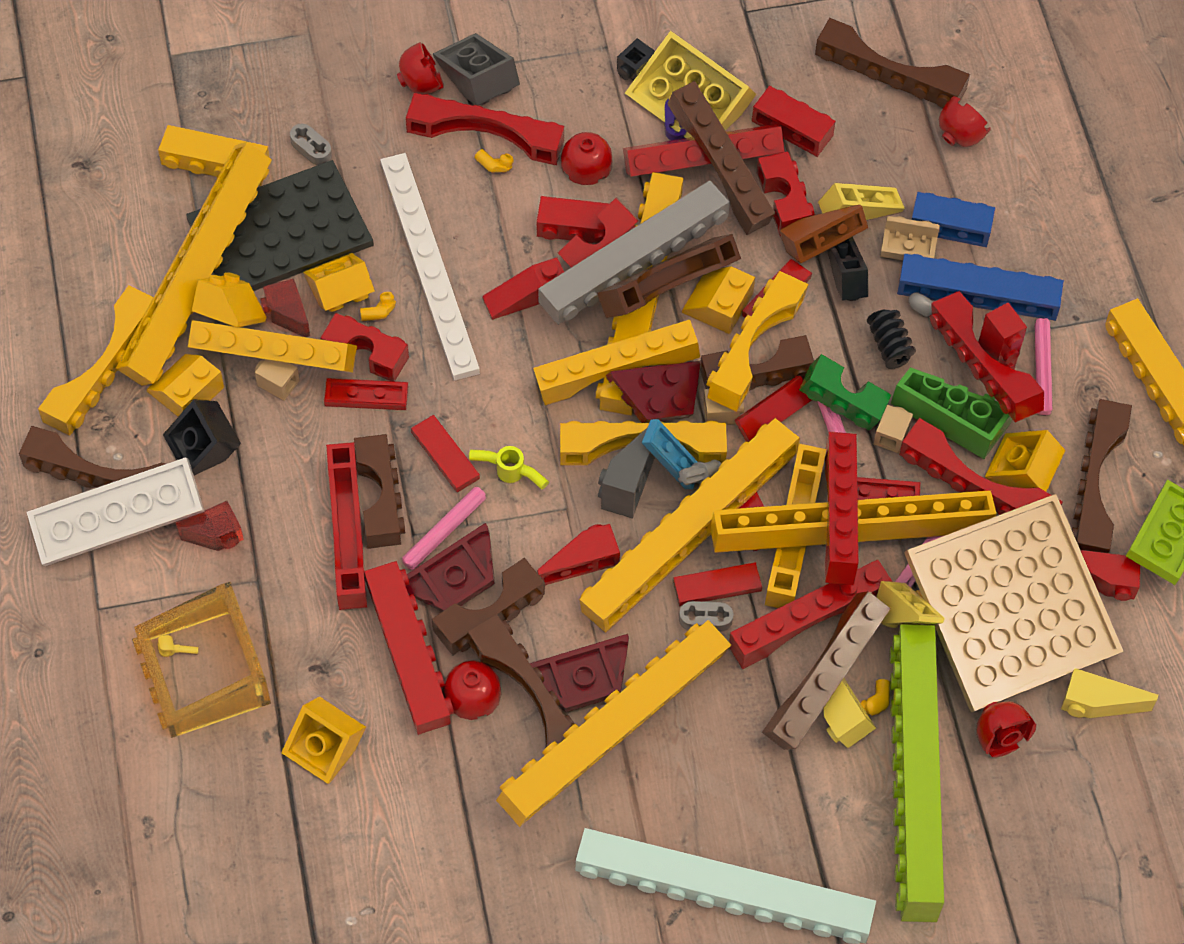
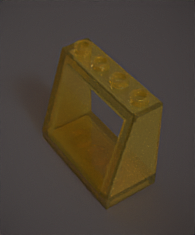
[132,582,271,738]

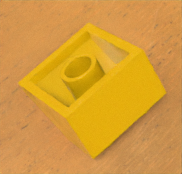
[303,253,375,312]
[682,266,755,334]
[192,273,266,328]
[147,354,224,417]
[985,430,1065,491]
[281,696,366,784]

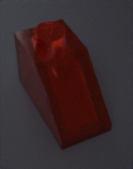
[260,278,310,337]
[176,501,244,551]

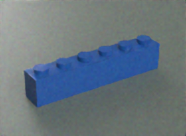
[897,254,1064,321]

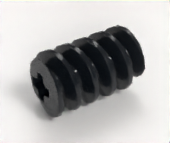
[867,309,916,369]

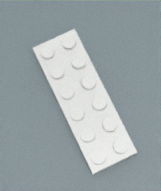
[27,458,205,566]

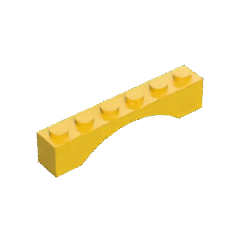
[706,271,809,412]
[38,285,153,436]
[533,319,700,405]
[188,320,357,373]
[560,421,727,465]
[765,444,827,608]

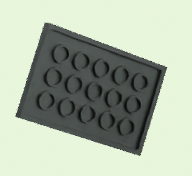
[186,160,374,291]

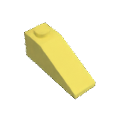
[818,183,905,220]
[877,581,945,628]
[1061,668,1158,718]
[823,678,876,748]

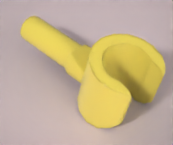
[158,635,199,657]

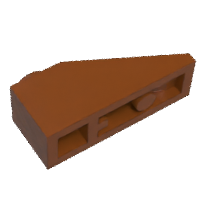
[779,204,868,264]

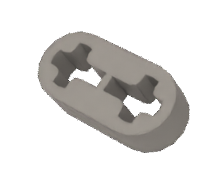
[290,124,332,165]
[679,601,734,632]

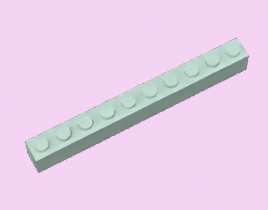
[575,828,876,944]

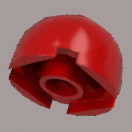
[397,42,444,95]
[939,96,991,147]
[561,132,613,185]
[444,660,502,720]
[976,701,1037,758]

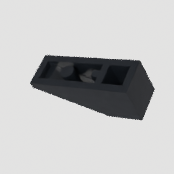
[827,236,868,301]

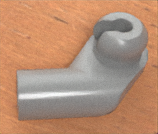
[909,293,939,317]

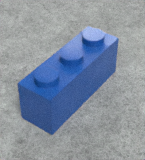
[912,192,995,247]

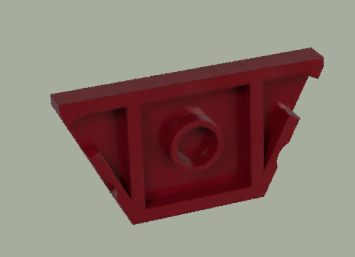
[606,361,701,423]
[406,523,495,612]
[530,634,629,713]

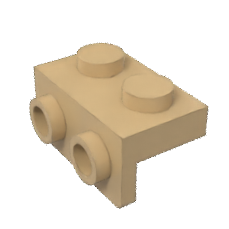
[880,216,940,260]

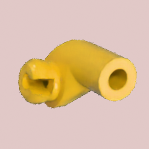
[474,149,514,173]
[360,292,396,321]
[861,679,890,716]

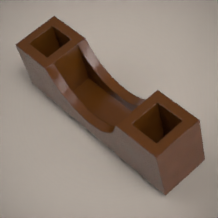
[700,335,814,391]
[354,434,406,549]
[432,557,545,656]

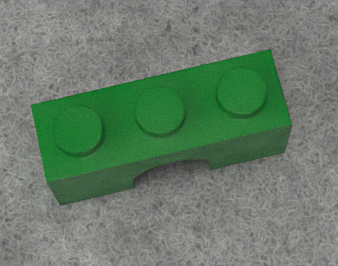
[799,354,891,430]

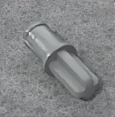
[678,459,721,485]

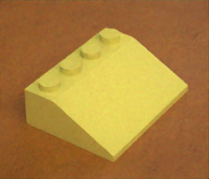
[625,31,757,138]

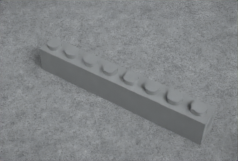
[538,180,730,325]

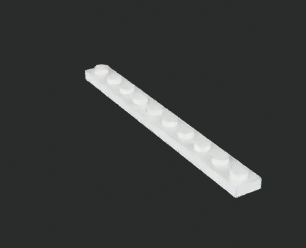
[380,153,480,381]

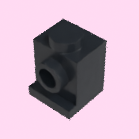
[617,38,655,81]

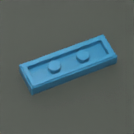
[642,419,697,489]

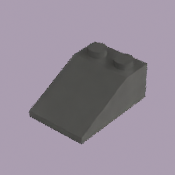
[433,33,520,105]
[598,427,655,519]

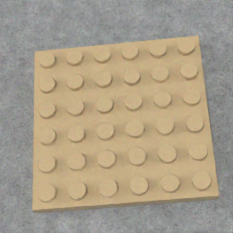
[904,494,1124,712]

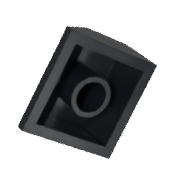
[163,399,241,476]

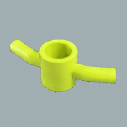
[469,446,549,490]

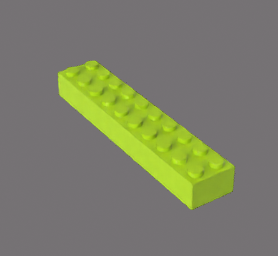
[889,624,944,922]

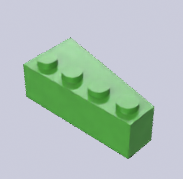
[891,367,1012,459]

